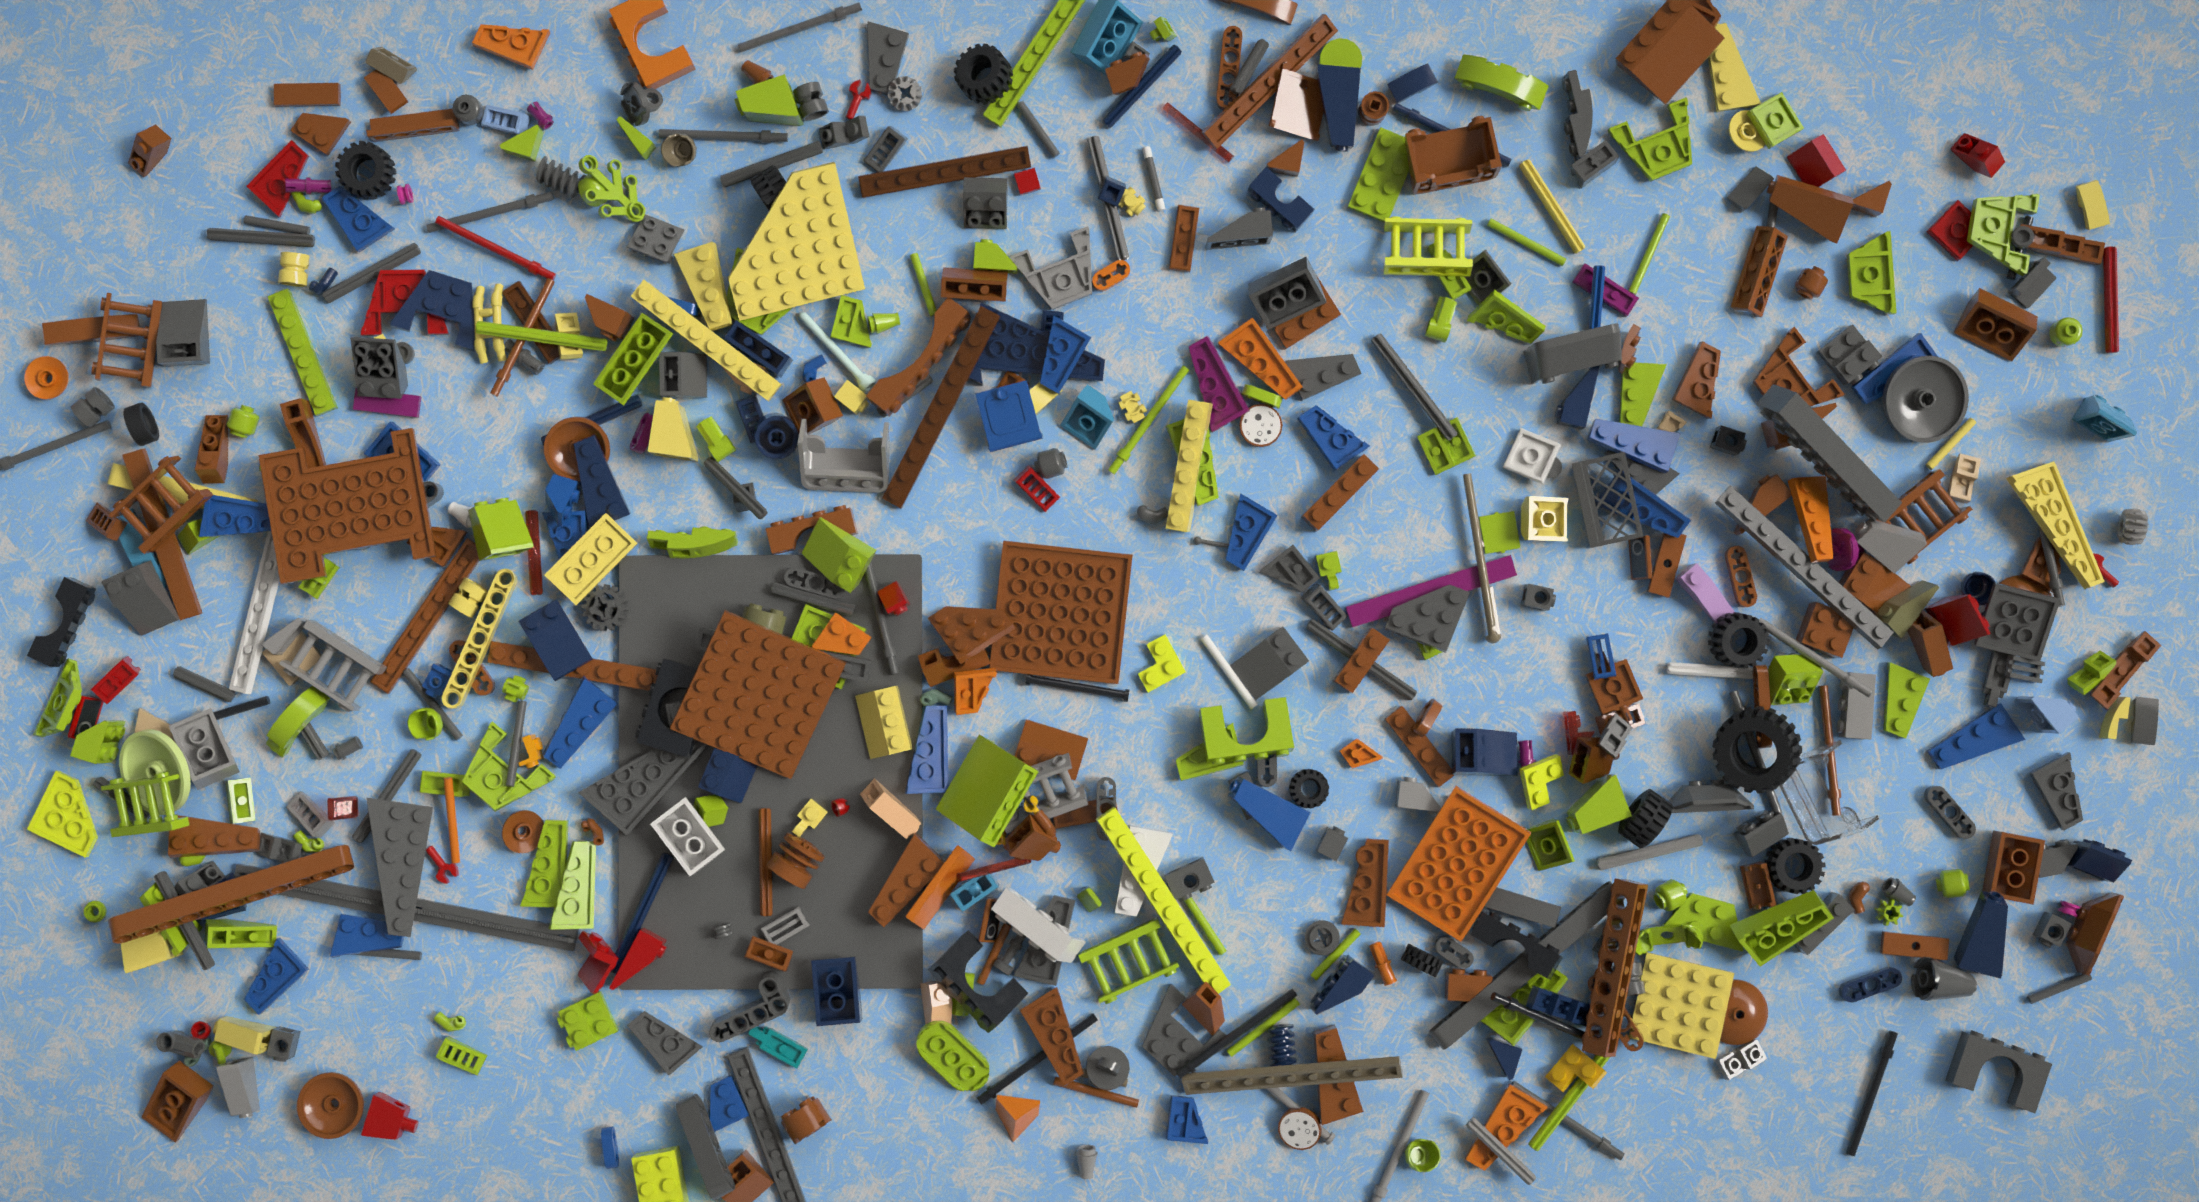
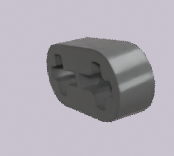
[1257,754,1277,787]
[1435,936,1474,969]

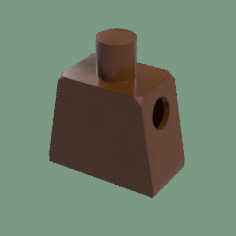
[1568,737,1620,784]

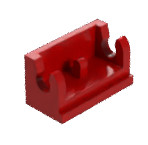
[91,656,141,704]

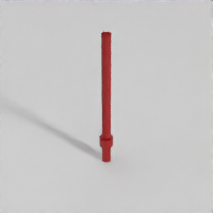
[435,216,556,281]

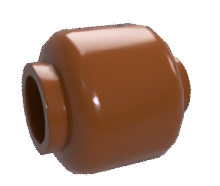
[1795,266,1828,300]

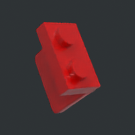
[578,931,619,994]

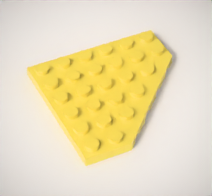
[728,162,865,321]

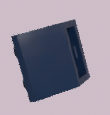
[2067,839,2132,883]

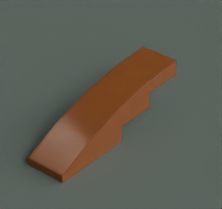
[2020,224,2105,265]
[42,314,140,346]

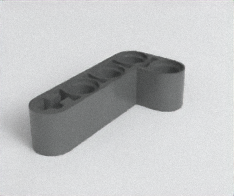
[709,971,790,1043]

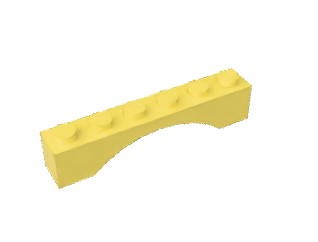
[1166,399,1213,532]

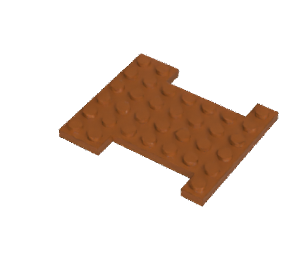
[258,428,437,584]

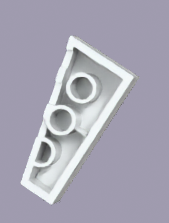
[1115,825,1173,916]
[991,888,1086,963]

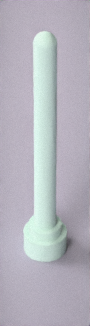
[799,312,877,393]

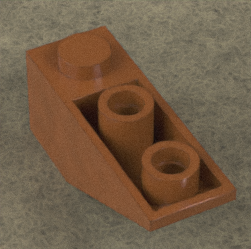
[195,415,228,484]

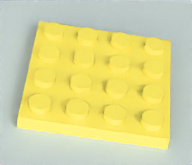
[1629,952,1734,1059]

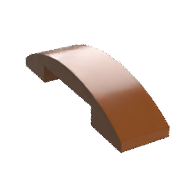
[1218,0,1298,25]
[2090,631,2162,710]

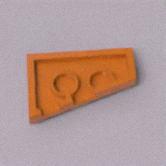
[472,24,550,70]

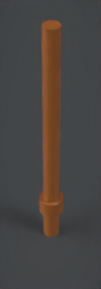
[490,278,555,397]
[1819,685,1842,816]

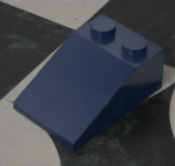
[518,599,593,681]
[811,957,863,1026]

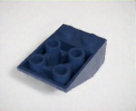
[1451,728,1518,776]
[1310,955,1375,1015]

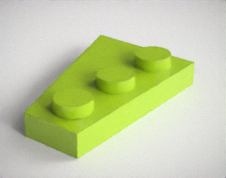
[1883,662,1930,739]

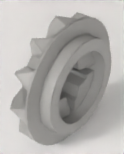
[888,76,922,111]

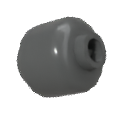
[452,94,484,125]
[1034,448,1068,479]

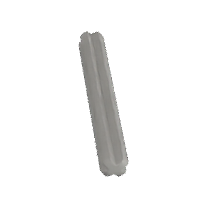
[1466,1117,1536,1185]

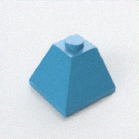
[1060,384,1114,450]

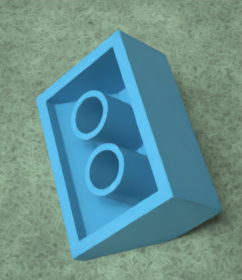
[1070,0,1143,75]

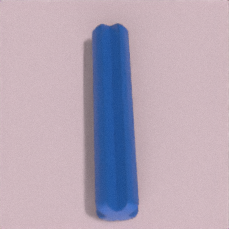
[1589,265,1605,329]

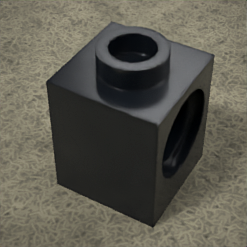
[1710,425,1747,456]

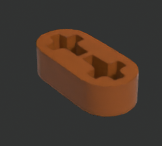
[1412,698,1442,737]

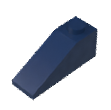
[1555,365,1600,430]

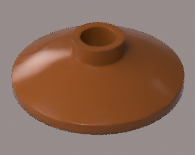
[502,810,544,853]

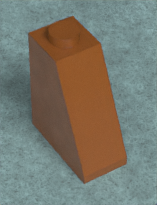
[1907,610,1953,677]

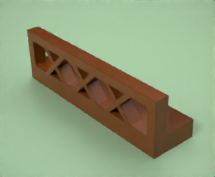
[366,109,460,142]
[1730,226,1788,317]

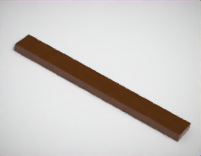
[858,146,1031,198]

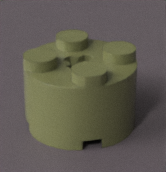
[742,603,787,634]

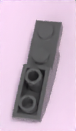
[1562,70,1593,162]

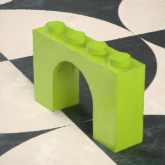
[1198,697,1294,765]

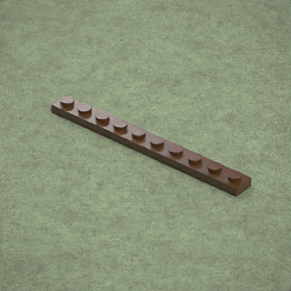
[882,306,1001,508]

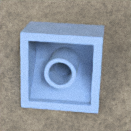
[2015,696,2079,734]

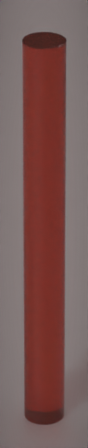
[1163,102,1234,162]
[956,858,1031,882]

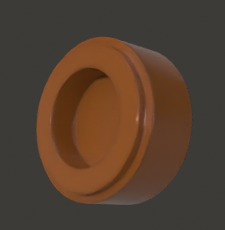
[1356,845,1378,867]

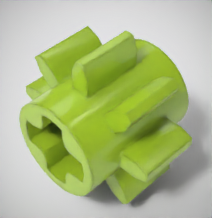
[502,675,529,702]
[1874,899,1903,926]

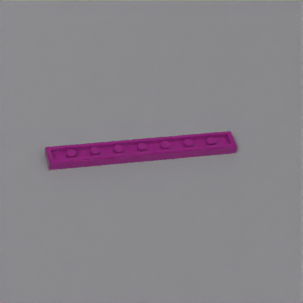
[1345,555,1517,628]

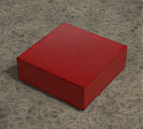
[1014,168,1041,196]

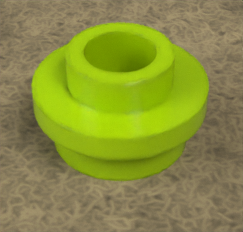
[84,901,107,923]

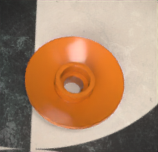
[24,356,69,399]

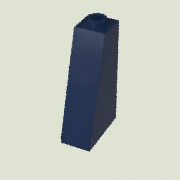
[1316,64,1361,152]
[1954,891,2008,979]

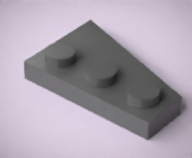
[1285,354,1362,401]
[627,1011,703,1075]

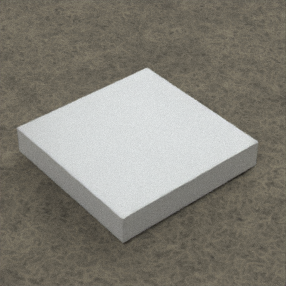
[1503,428,1561,484]

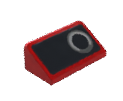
[68,695,104,739]

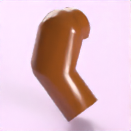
[1849,882,1870,914]

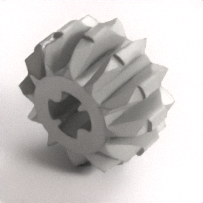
[2117,508,2149,545]

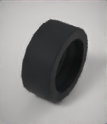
[123,402,159,446]

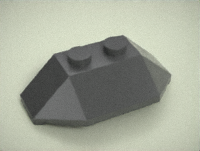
[1668,780,1754,813]

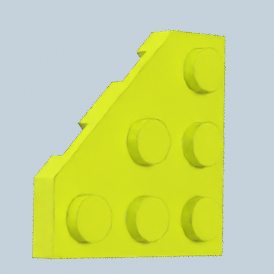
[27,770,98,858]

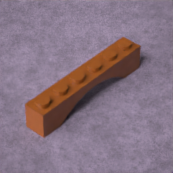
[866,298,971,417]
[280,398,326,468]

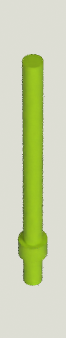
[1108,365,1189,475]

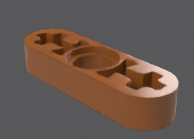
[1725,546,1757,607]
[449,640,495,695]

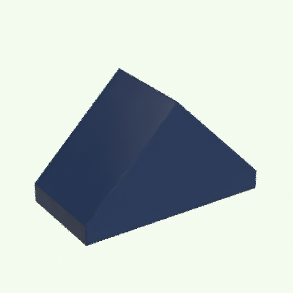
[1486,1037,1522,1081]

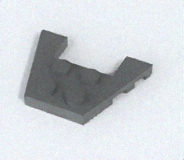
[1142,984,1234,1076]

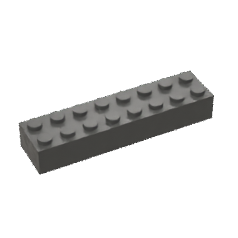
[1756,384,1902,522]

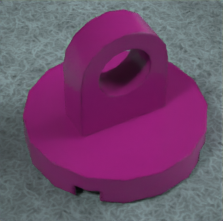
[1827,528,1865,571]

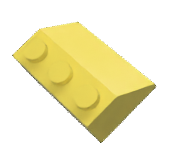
[855,686,913,759]

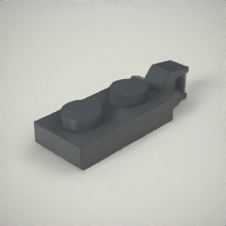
[1982,650,2015,707]

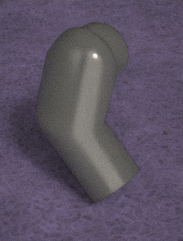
[1137,505,1168,524]

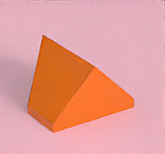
[995,1095,1040,1142]

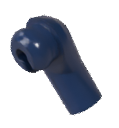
[308,267,338,295]

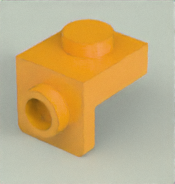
[518,734,544,769]

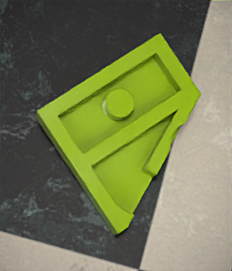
[830,295,872,348]

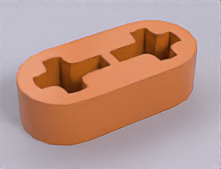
[1092,260,1130,292]

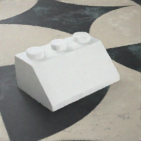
[650,797,725,876]

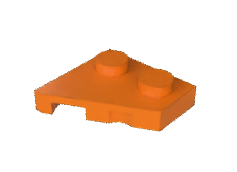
[812,612,872,655]
[954,668,997,715]

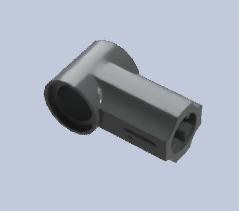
[157,1030,205,1059]

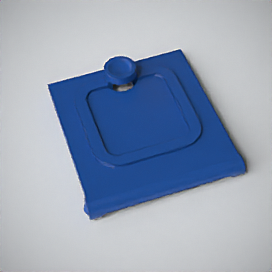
[975,380,1043,452]

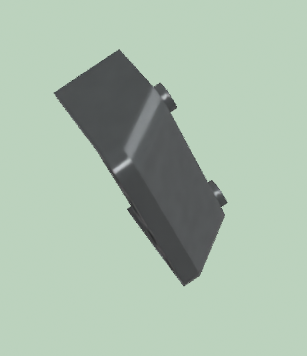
[1523,323,1622,385]

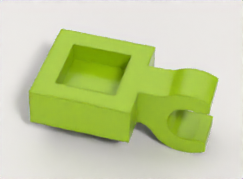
[1315,551,1342,590]

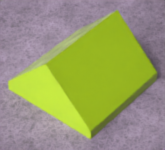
[1527,818,1575,871]

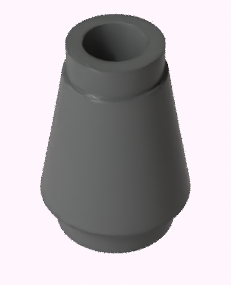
[1881,877,1916,906]

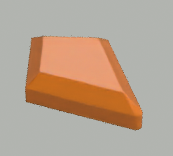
[1339,738,1383,768]

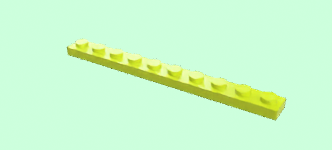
[1096,807,1231,994]

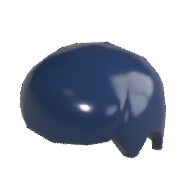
[1961,571,1996,605]

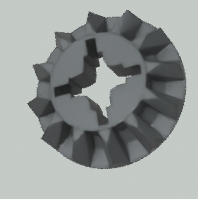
[1305,920,1340,955]

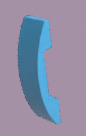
[119,508,168,588]

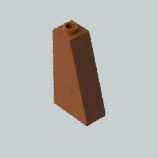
[1767,175,1853,244]

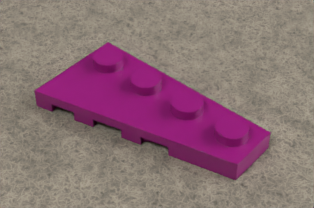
[1189,336,1250,432]

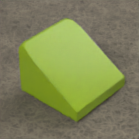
[1077,886,1102,912]

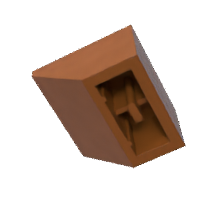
[721,1150,774,1202]

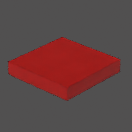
[1926,200,1974,261]

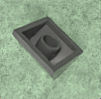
[1464,249,1511,306]

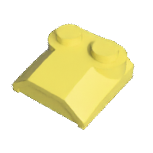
[1521,496,1568,542]

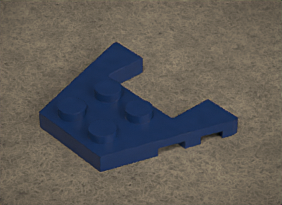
[390,270,475,351]

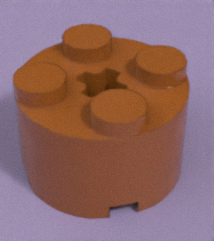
[781,1096,832,1145]

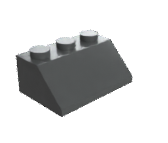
[1248,257,1327,330]

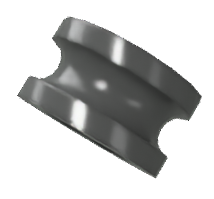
[711,923,733,939]

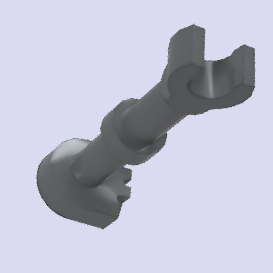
[993,935,1026,975]

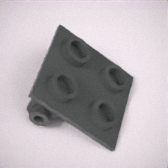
[627,214,685,264]

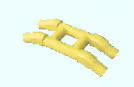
[472,284,507,364]

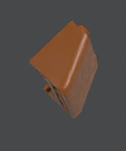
[1404,116,1502,194]

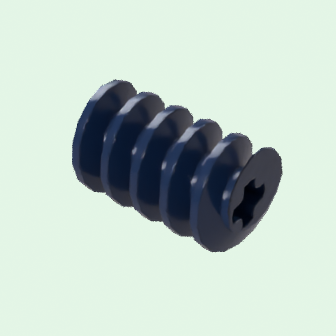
[1267,1024,1297,1067]

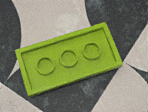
[1347,127,1409,223]

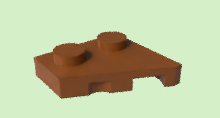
[406,527,468,567]
[2019,537,2061,593]

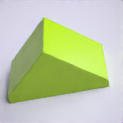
[499,125,544,162]
[177,518,219,555]

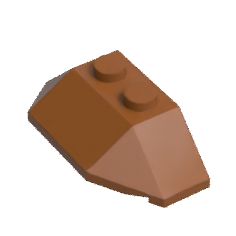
[2066,892,2124,976]

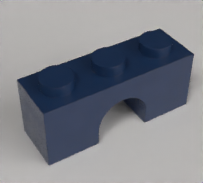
[1248,167,1315,232]

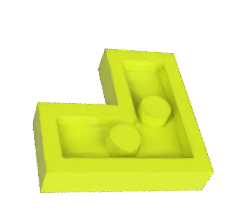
[1138,634,1186,692]
[1519,754,1564,810]

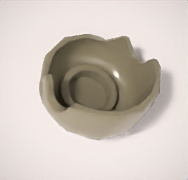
[661,134,697,167]

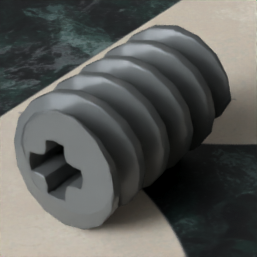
[536,156,586,198]

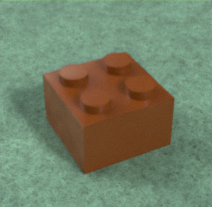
[1796,602,1854,658]

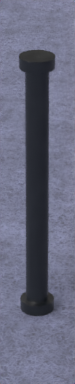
[1025,674,1130,702]

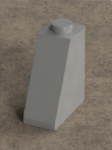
[1854,519,1927,574]
[216,1057,260,1118]

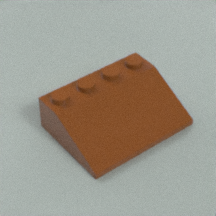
[1616,0,1725,105]

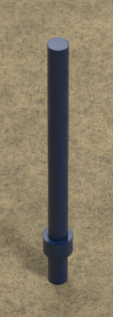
[1392,103,1512,167]

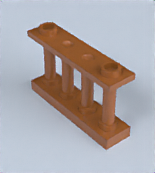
[91,293,163,388]
[108,456,213,554]
[1876,469,1973,565]

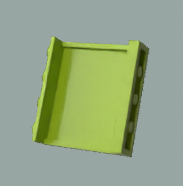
[935,734,1039,847]

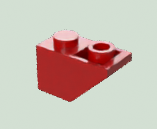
[1950,133,2005,178]
[877,581,911,616]

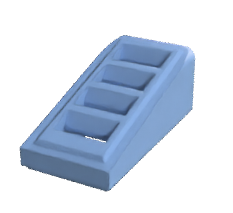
[481,105,531,135]

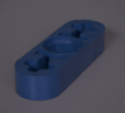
[1839,967,1902,1003]

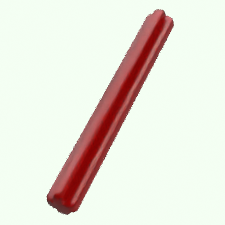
[2103,246,2119,353]

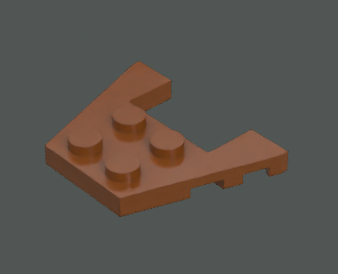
[1753,327,1845,407]

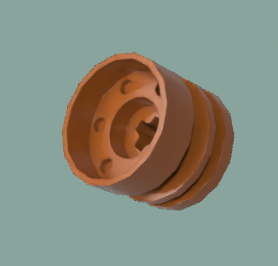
[766,833,825,889]

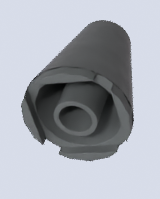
[1911,957,1977,1001]

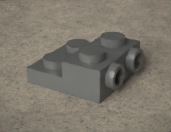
[1817,324,1882,385]

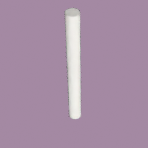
[1200,635,1258,709]

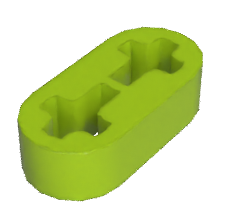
[1241,384,1283,409]

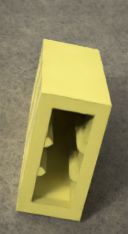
[213,1016,277,1055]

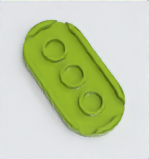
[916,1021,990,1092]

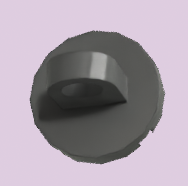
[620,82,663,126]
[1086,1046,1130,1091]

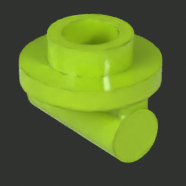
[209,1041,232,1065]

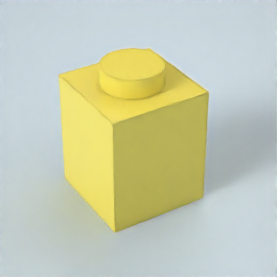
[834,380,869,415]

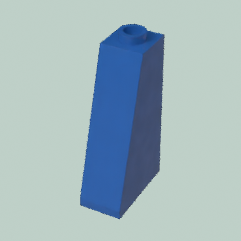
[1228,776,1311,851]

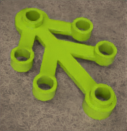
[578,155,645,222]

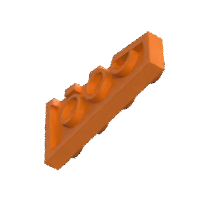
[1465,1083,1548,1171]

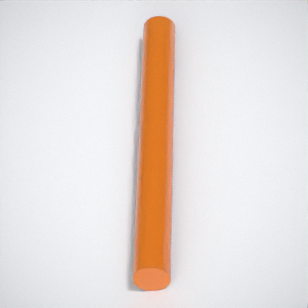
[443,777,460,863]

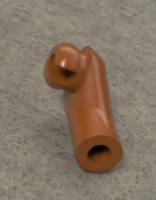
[581,818,604,846]

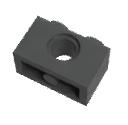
[1164,857,1215,902]

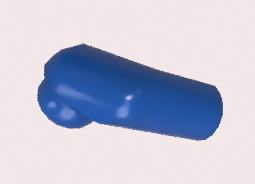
[802,354,827,382]

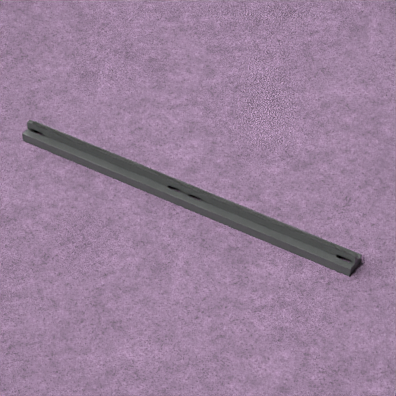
[234,864,579,951]

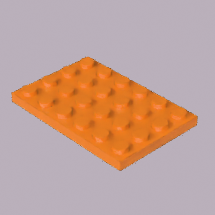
[1387,786,1531,942]

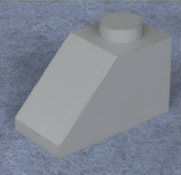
[1395,777,1441,812]

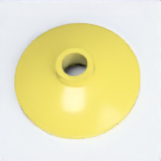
[1728,110,1765,152]

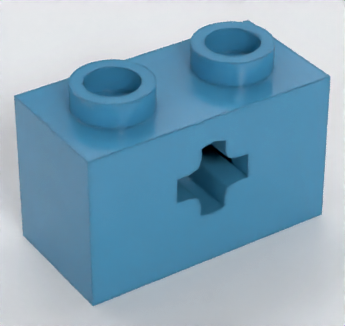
[950,867,999,912]

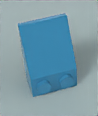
[2072,395,2137,442]

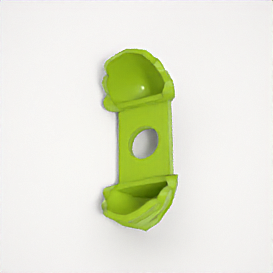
[1635,924,1703,955]

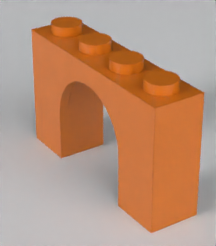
[609,0,696,89]

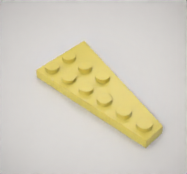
[2006,461,2105,589]

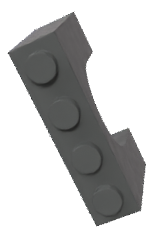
[1945,1030,2052,1113]

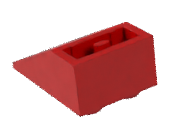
[1925,594,1991,646]

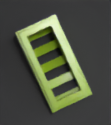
[616,117,656,160]
[436,1036,488,1075]

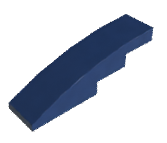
[1526,986,1590,1026]

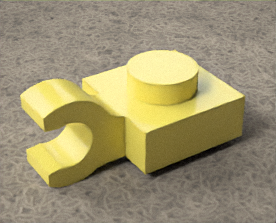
[792,798,828,837]

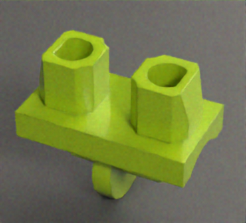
[299,556,340,599]

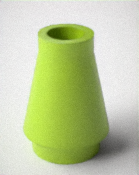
[867,312,900,334]

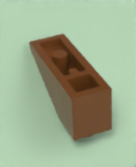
[1734,474,1792,535]

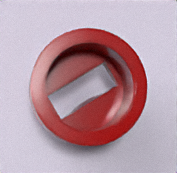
[831,798,850,817]
[191,1021,211,1039]

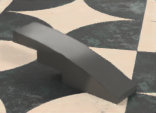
[1484,887,1561,928]

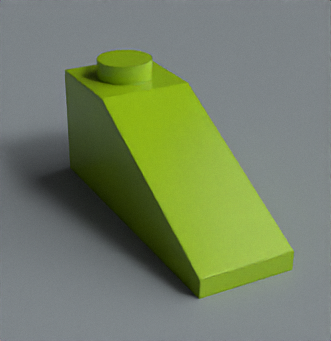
[204,919,277,948]

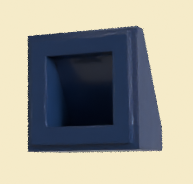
[1098,176,1126,207]
[968,367,983,386]

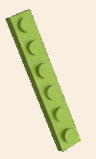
[267,288,338,416]

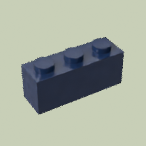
[724,320,793,378]

